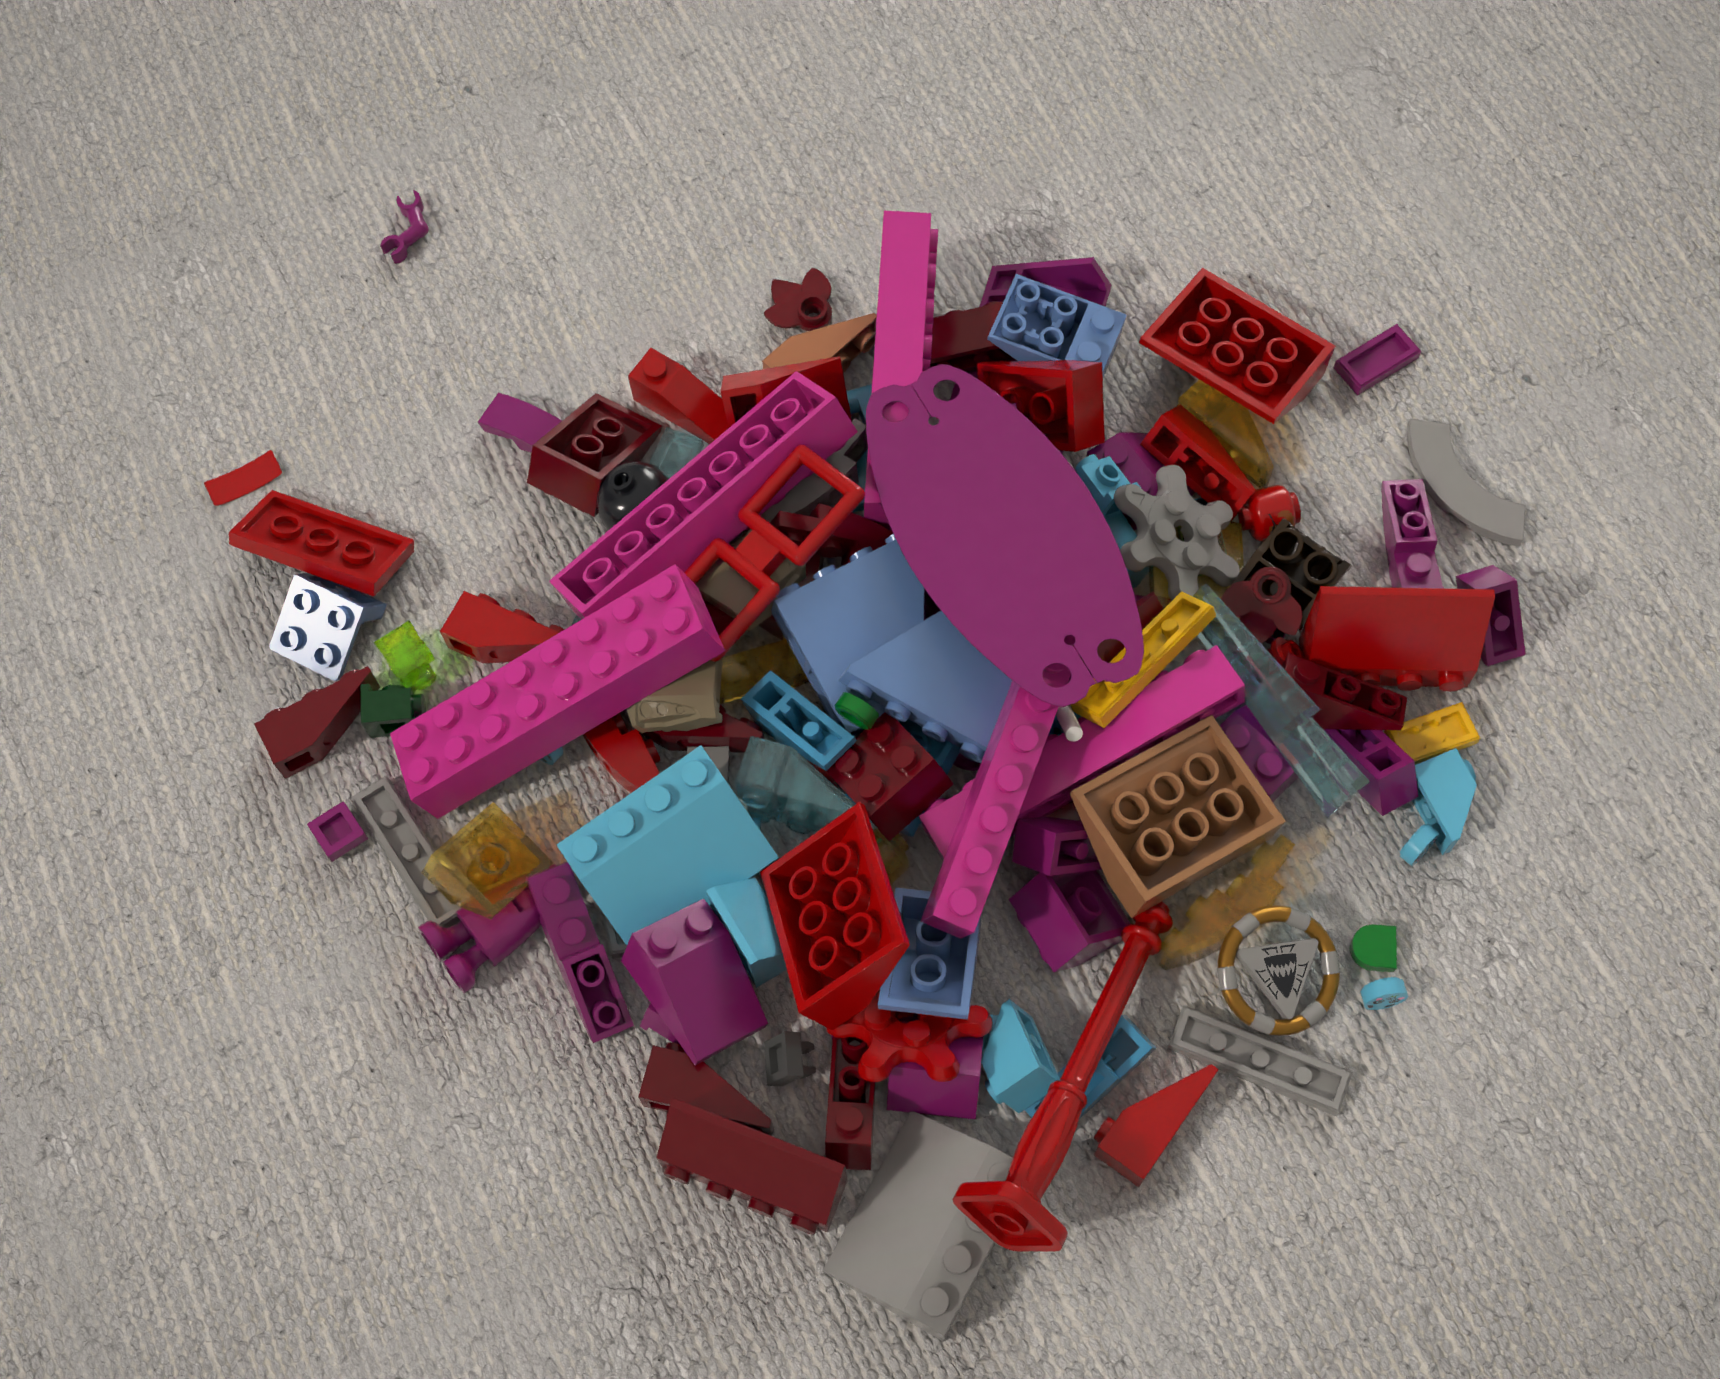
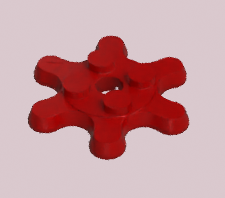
[826,989,993,1082]

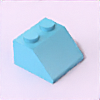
[706,878,787,988]

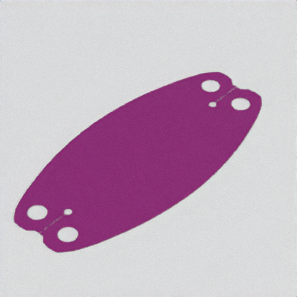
[866,364,1144,707]

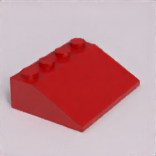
[1139,267,1336,424]
[1299,586,1495,692]
[760,802,910,1030]

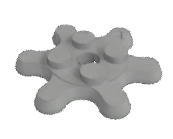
[1114,465,1240,600]

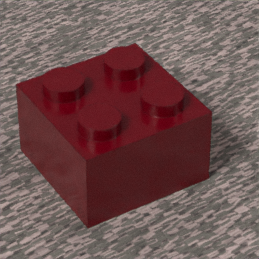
[827,712,953,842]

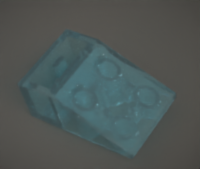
[735,736,855,834]

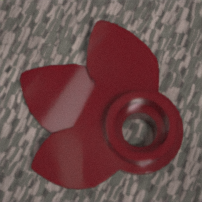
[764,268,832,331]
[1217,567,1302,647]

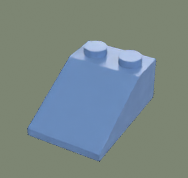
[878,887,982,1020]

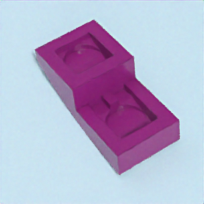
[478,392,562,453]

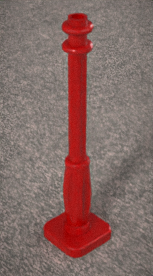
[952,901,1173,1252]

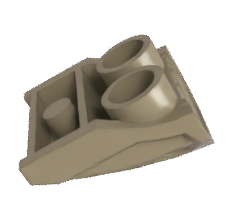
[696,528,806,632]
[626,657,723,733]

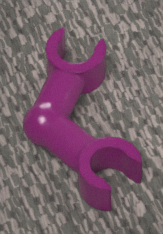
[380,190,429,264]

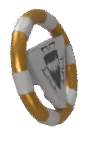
[1217,905,1340,1036]

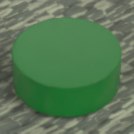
[835,692,879,730]

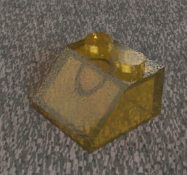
[421,802,553,919]

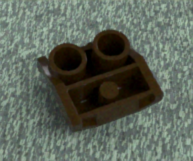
[1232,518,1352,631]

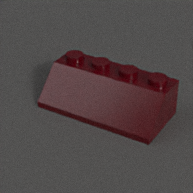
[656,1098,848,1235]

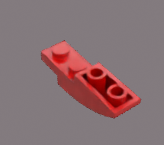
[582,713,661,793]

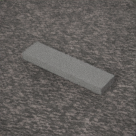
[351,775,469,928]
[1167,1005,1353,1116]

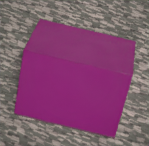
[887,1020,983,1120]

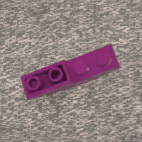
[1381,479,1443,588]
[526,862,634,1043]

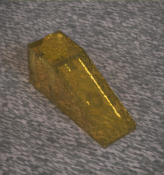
[1177,380,1274,488]

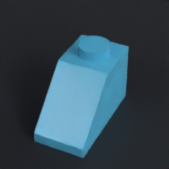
[1412,748,1477,855]
[981,999,1060,1113]

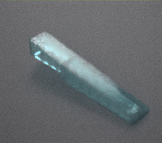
[1193,584,1370,818]

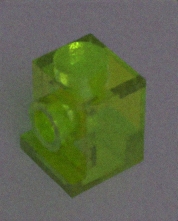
[374,620,437,692]

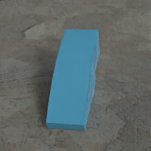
[1025,1015,1156,1118]

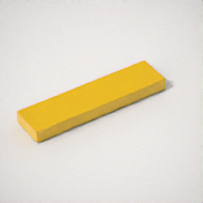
[1071,591,1216,728]

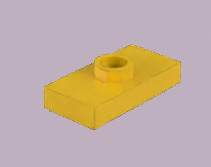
[1384,702,1481,765]

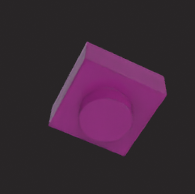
[307,801,368,862]

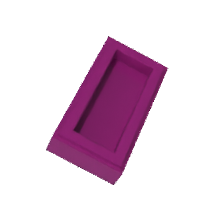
[1333,324,1421,396]

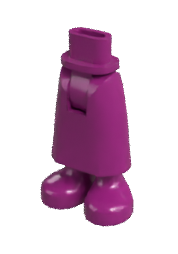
[418,864,556,994]

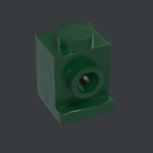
[361,684,426,738]

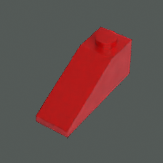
[628,348,728,444]
[1140,404,1256,522]
[1093,1064,1219,1187]

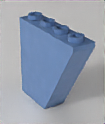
[771,534,924,736]
[838,611,1012,763]

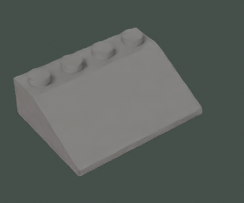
[823,1112,1013,1342]

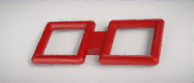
[684,445,865,662]

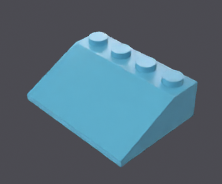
[557,745,779,945]

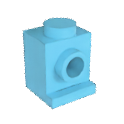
[1075,454,1141,519]

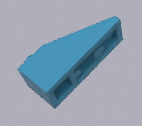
[741,670,856,771]

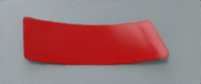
[204,450,282,506]

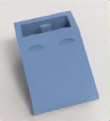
[987,274,1127,378]

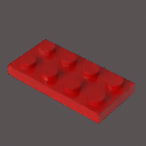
[229,490,414,596]

